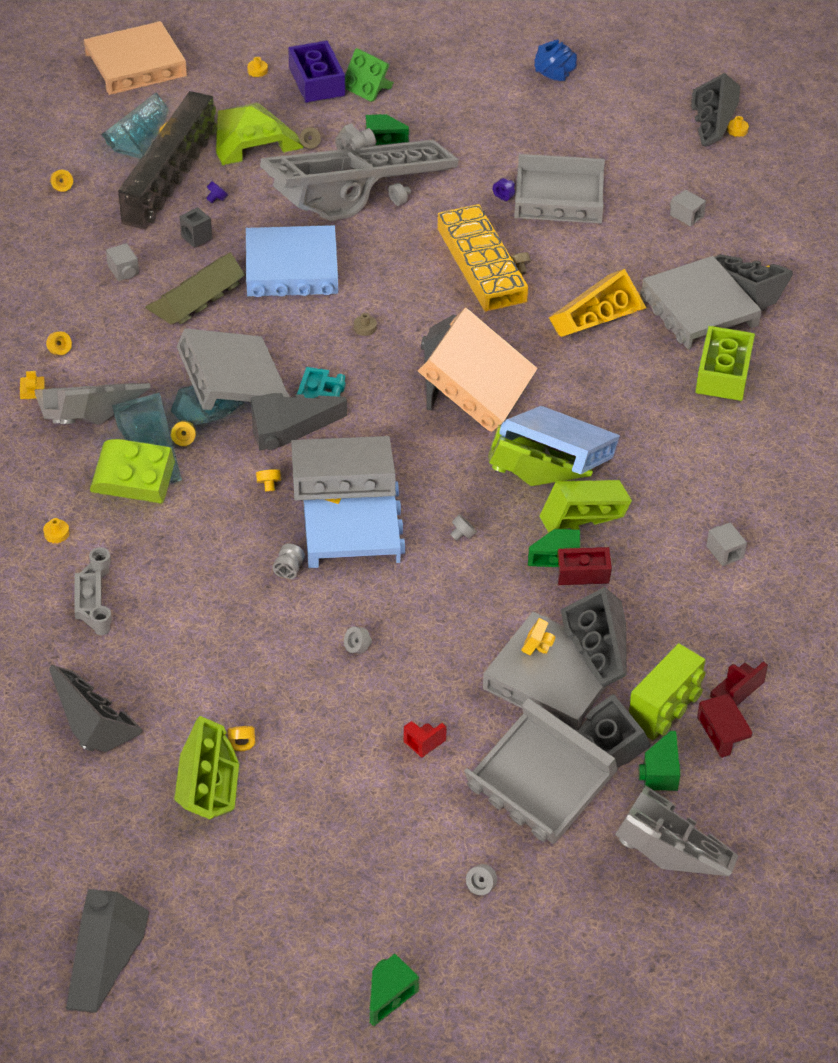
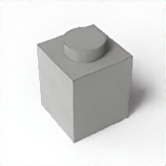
[670,190,706,226]
[106,243,139,281]
[706,522,747,566]

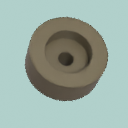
[300,127,321,149]
[510,252,531,273]
[354,313,377,336]

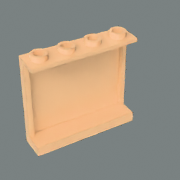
[84,21,187,95]
[418,307,537,432]

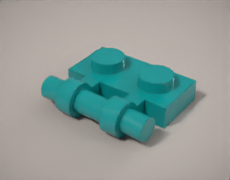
[297,367,346,398]

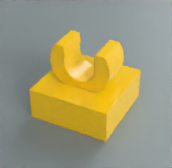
[20,371,45,399]
[521,618,556,655]

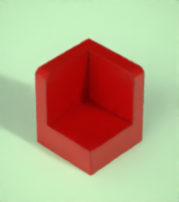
[403,721,447,758]

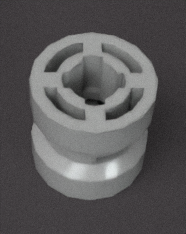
[273,544,305,579]

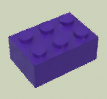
[288,40,345,103]

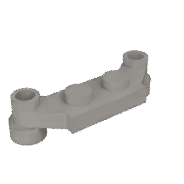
[335,123,376,151]
[75,547,112,635]

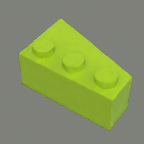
[539,480,632,533]

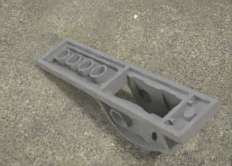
[260,140,459,221]

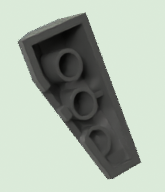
[691,73,741,146]
[715,254,793,311]
[421,315,457,410]
[251,393,347,451]
[561,587,627,687]
[49,664,142,752]
[575,694,651,768]
[66,889,149,1013]

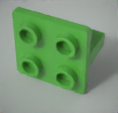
[345,48,394,102]

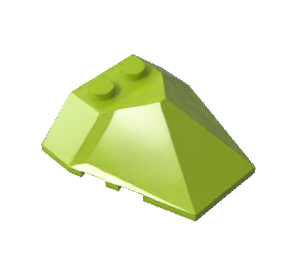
[216,103,303,165]
[488,424,593,486]

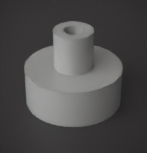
[388,183,411,206]
[451,514,477,541]
[344,627,372,654]
[466,864,497,895]

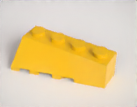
[549,269,646,337]

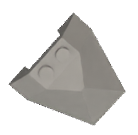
[35,383,150,425]
[615,786,738,876]

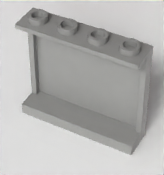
[514,154,605,223]
[640,256,761,350]
[177,328,289,410]
[291,436,396,500]
[483,612,607,731]
[464,698,618,844]

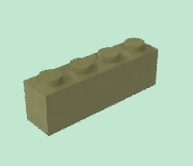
[145,252,245,324]

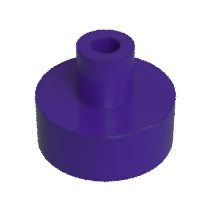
[493,178,515,201]
[206,181,228,203]

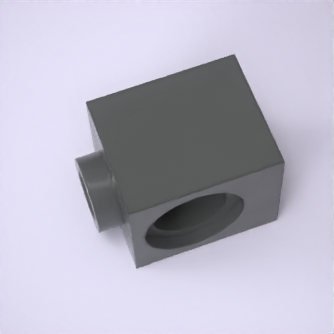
[180,207,212,248]

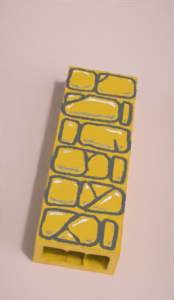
[437,204,528,312]

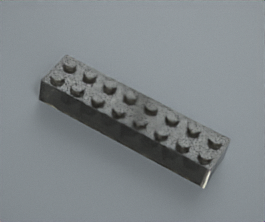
[118,91,217,230]

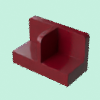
[557,547,612,585]
[710,661,768,706]
[697,694,753,758]

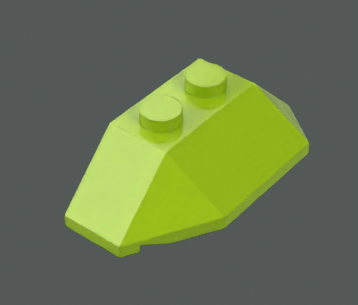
[174,716,239,820]

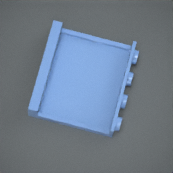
[246,225,338,297]
[500,406,620,474]
[303,481,405,568]

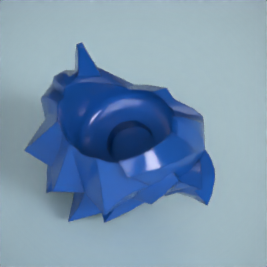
[535,40,577,81]

